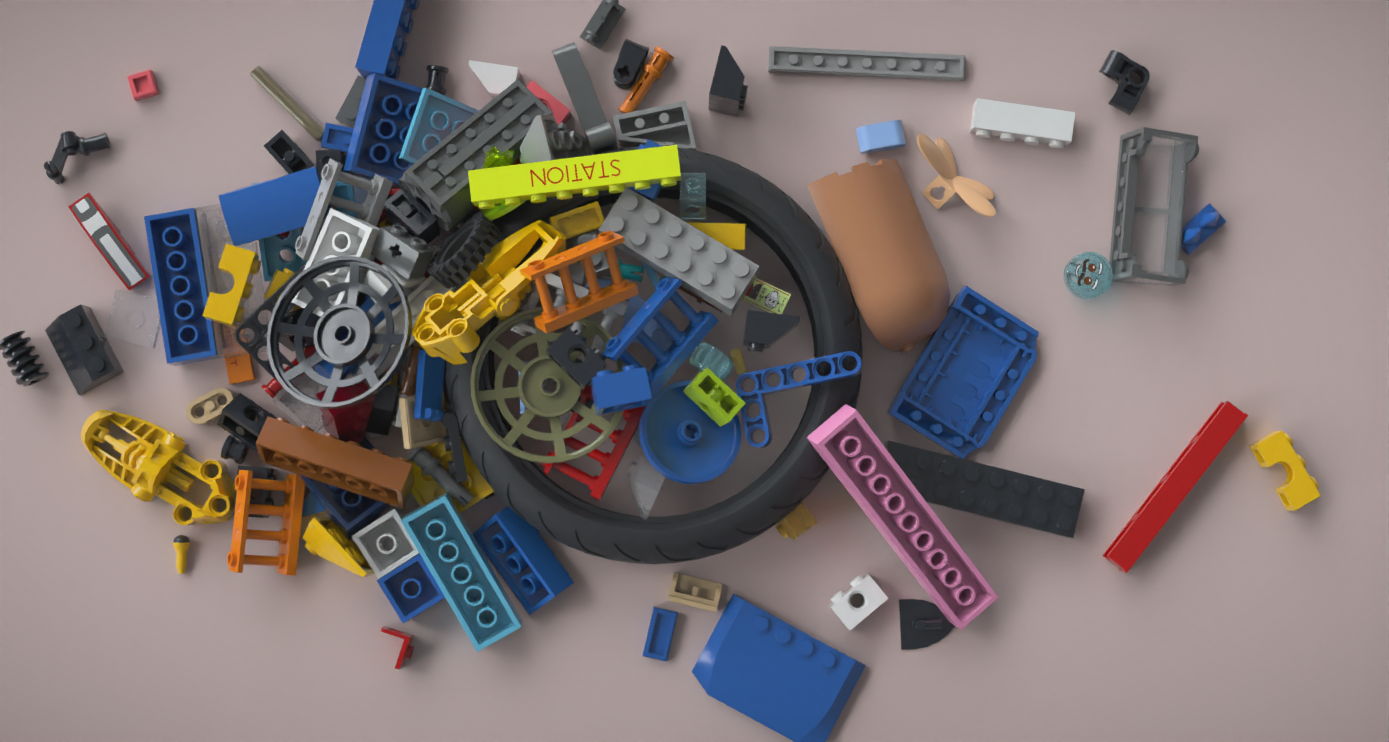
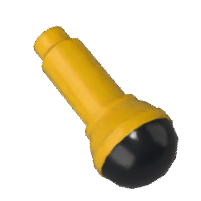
[173,535,191,574]

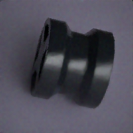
[221,435,249,465]

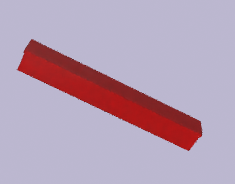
[1102,401,1248,573]

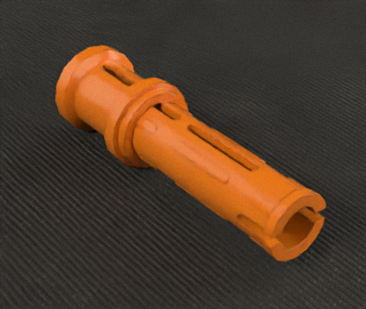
[618,46,674,114]

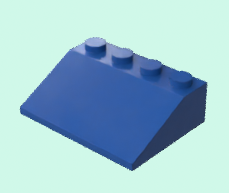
[343,73,445,186]

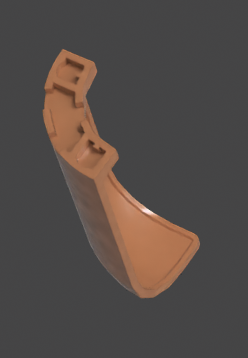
[807,159,950,354]

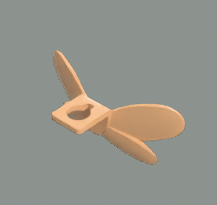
[917,133,996,217]

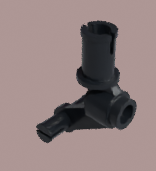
[44,131,111,184]

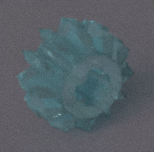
[689,342,734,381]

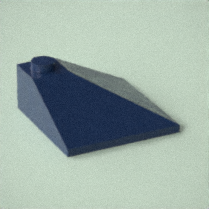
[300,436,389,540]

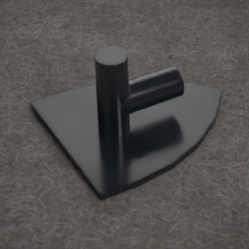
[899,599,955,650]

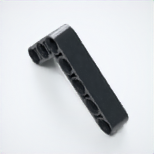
[234,261,308,382]

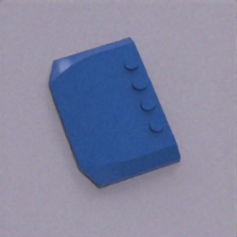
[888,286,1039,459]
[692,594,866,742]

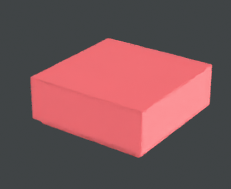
[127,69,160,101]

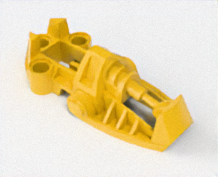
[411,220,566,365]
[81,410,236,525]

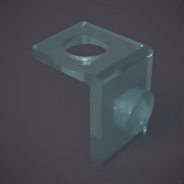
[680,173,706,219]

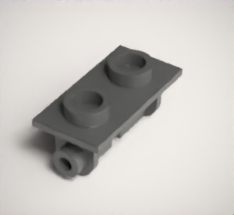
[580,0,626,50]

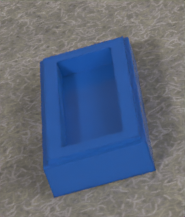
[643,607,678,662]

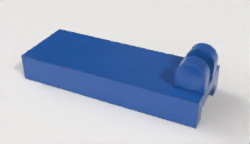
[414,350,445,422]

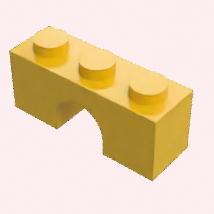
[203,244,261,328]
[1249,430,1321,511]

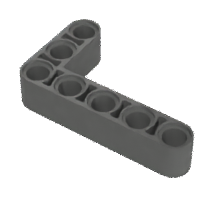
[552,42,618,155]

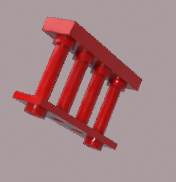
[542,386,645,501]

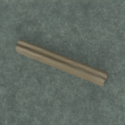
[250,66,324,141]

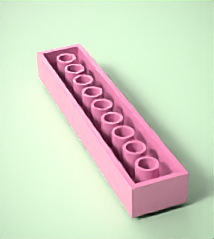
[806,404,999,630]

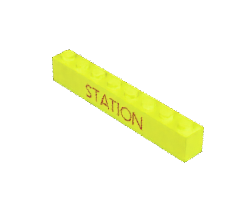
[468,145,682,209]

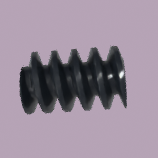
[0,331,49,386]

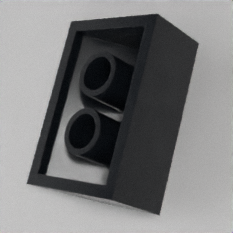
[709,45,748,117]
[45,304,124,395]

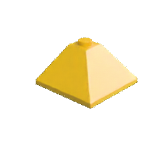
[303,517,376,577]

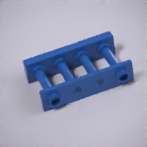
[602,276,719,398]

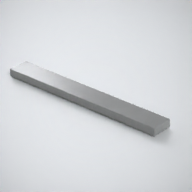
[768,46,965,81]

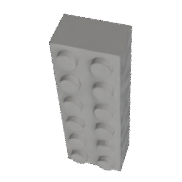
[598,187,759,316]

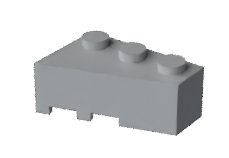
[613,101,696,150]

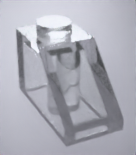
[627,456,666,520]

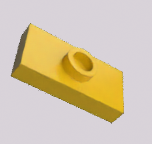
[549,201,605,240]

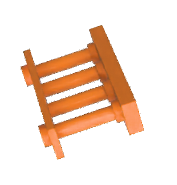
[520,231,639,334]
[227,470,305,576]

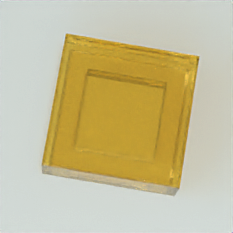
[729,348,747,377]

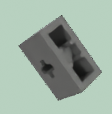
[371,224,434,280]

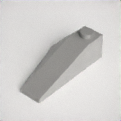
[520,115,591,164]

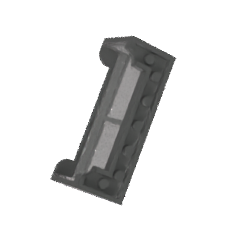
[1108,127,1199,286]

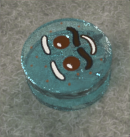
[1063,252,1113,299]

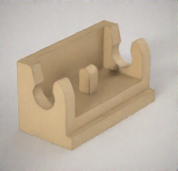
[667,572,722,612]

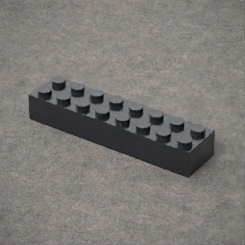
[885,441,1085,538]

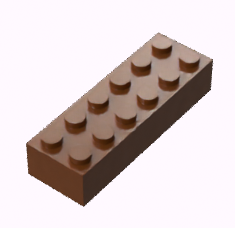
[256,417,415,509]

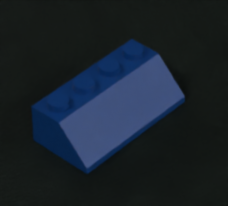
[473,506,574,616]

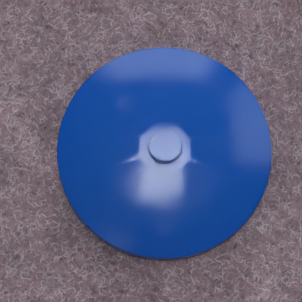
[639,380,741,484]

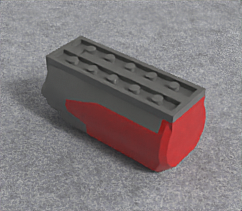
[398,79,553,231]

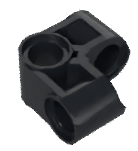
[1099,50,1150,115]

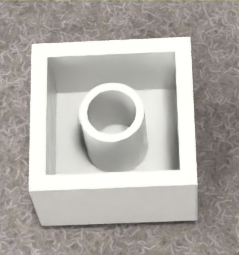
[352,509,419,579]

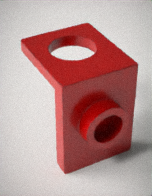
[381,626,414,670]

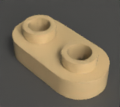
[186,388,235,424]

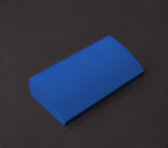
[219,166,331,246]

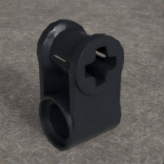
[613,39,649,90]

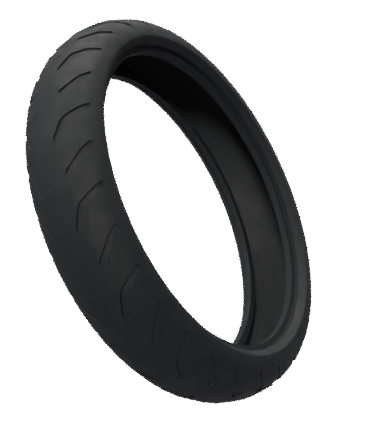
[444,147,863,564]

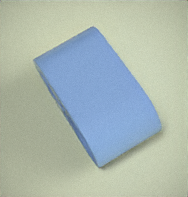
[856,120,906,154]

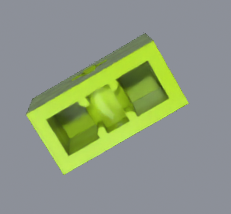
[683,367,745,427]

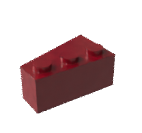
[315,375,375,444]

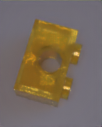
[775,502,817,541]

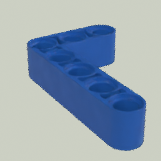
[736,351,863,448]

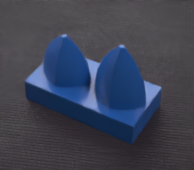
[1181,203,1226,255]

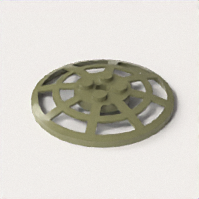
[470,307,626,464]

